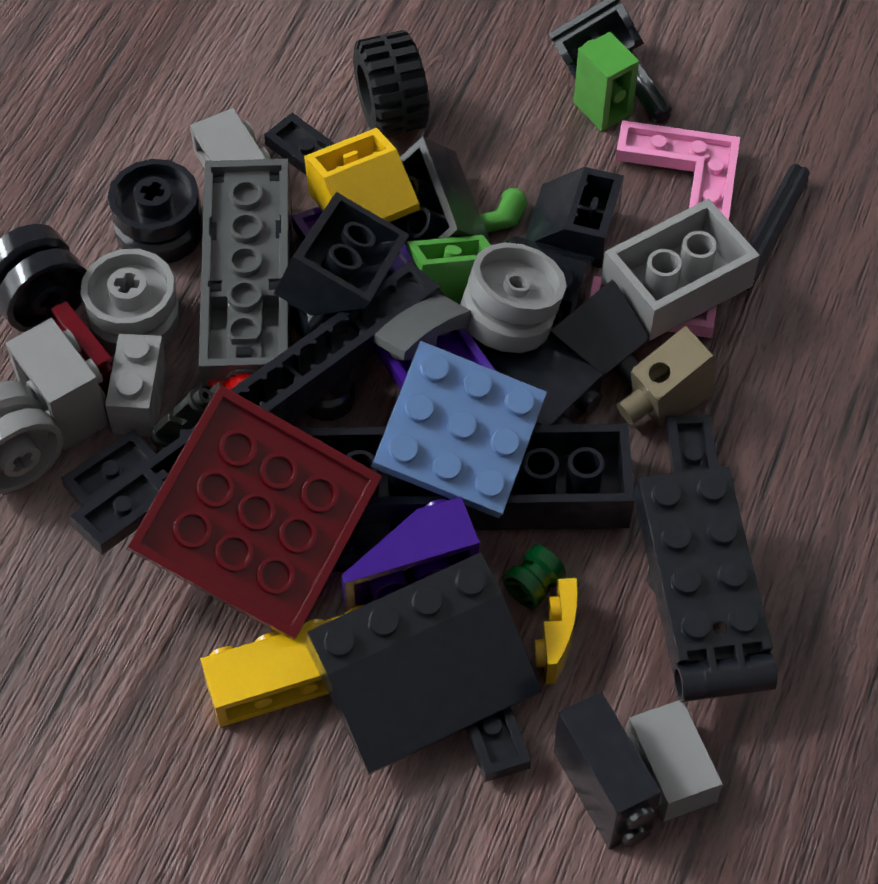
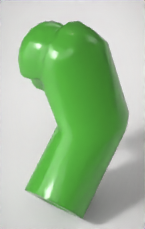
[480,188,527,233]

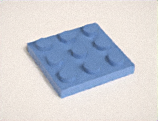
[371,341,547,518]

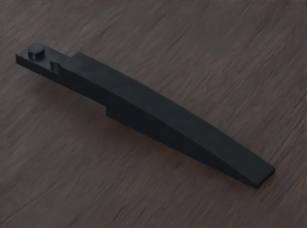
[70,262,440,555]

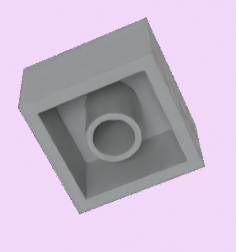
[5,318,109,450]

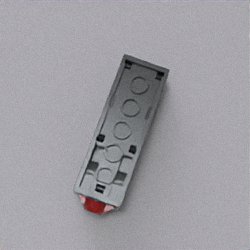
[199,159,292,390]

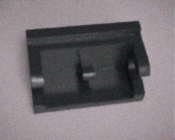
[548,0,644,79]

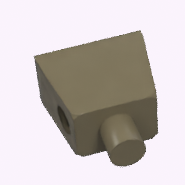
[617,326,715,426]

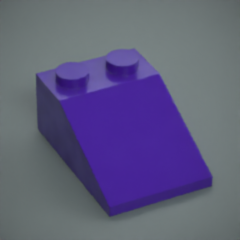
[342,497,480,613]

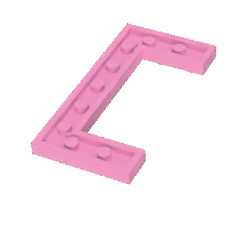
[590,120,740,338]

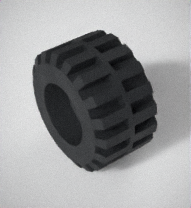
[353,30,430,137]

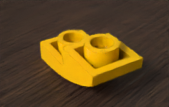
[534,578,578,684]

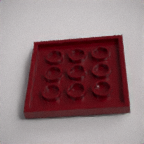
[126,384,382,640]

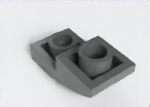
[373,294,471,361]

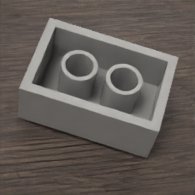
[601,198,760,341]

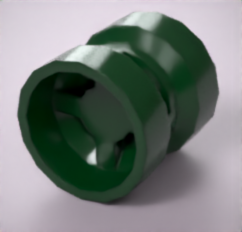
[502,544,566,609]

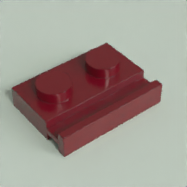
[51,301,114,397]

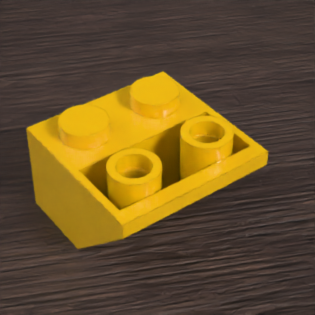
[304,128,420,222]

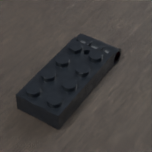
[633,466,778,702]

